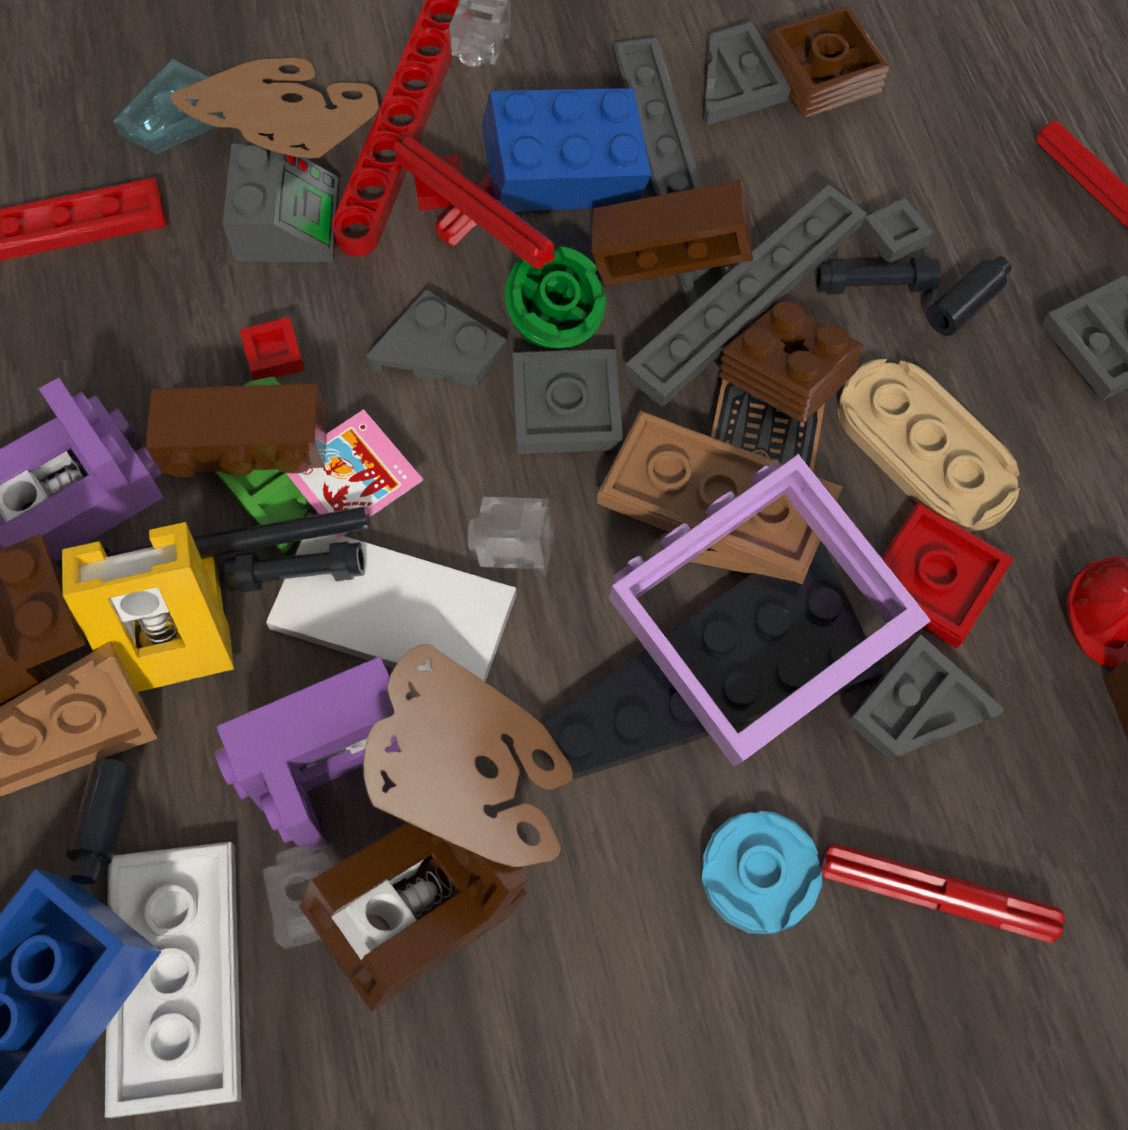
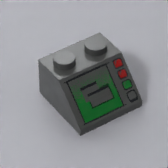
[222,144,339,262]

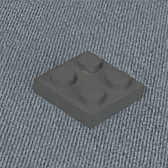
[512,349,623,454]

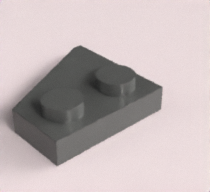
[704,22,791,126]
[1041,275,1128,401]
[365,290,508,386]
[845,634,1004,760]

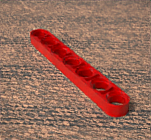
[332,0,464,256]

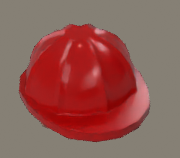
[1066,556,1128,668]

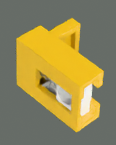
[62,522,234,692]

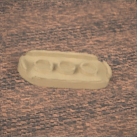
[838,359,1020,531]

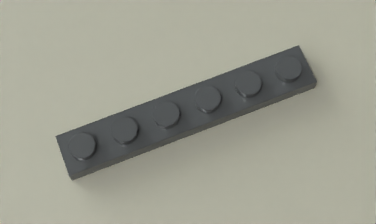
[624,184,867,407]

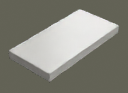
[266,534,516,682]
[105,842,242,1118]

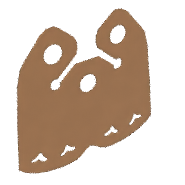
[170,58,379,158]
[363,644,573,867]

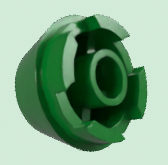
[504,247,606,348]

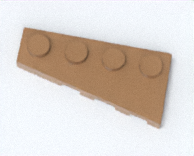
[0,641,157,797]

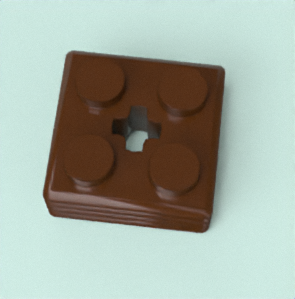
[766,6,891,117]
[718,301,864,422]

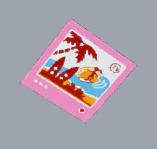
[286,409,424,539]

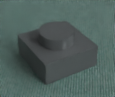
[861,198,933,264]

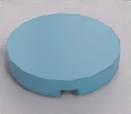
[701,811,822,934]

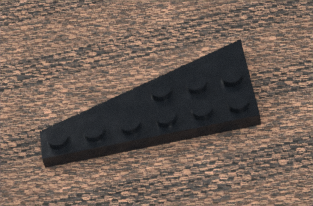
[542,541,883,780]

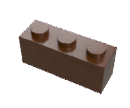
[591,179,753,287]
[145,383,327,477]

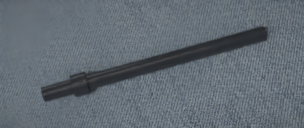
[55,506,371,579]

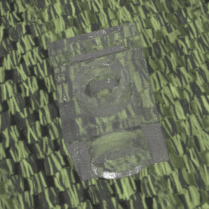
[449,0,511,67]
[468,497,554,577]
[263,846,332,950]

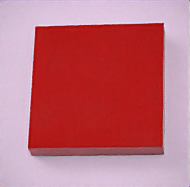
[881,502,1014,649]

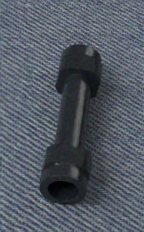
[815,257,941,294]
[224,541,366,592]

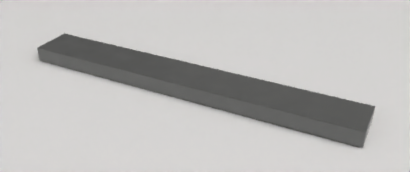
[612,37,729,355]

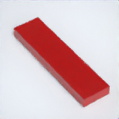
[0,178,167,261]

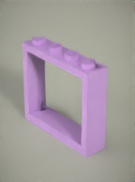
[608,454,931,767]

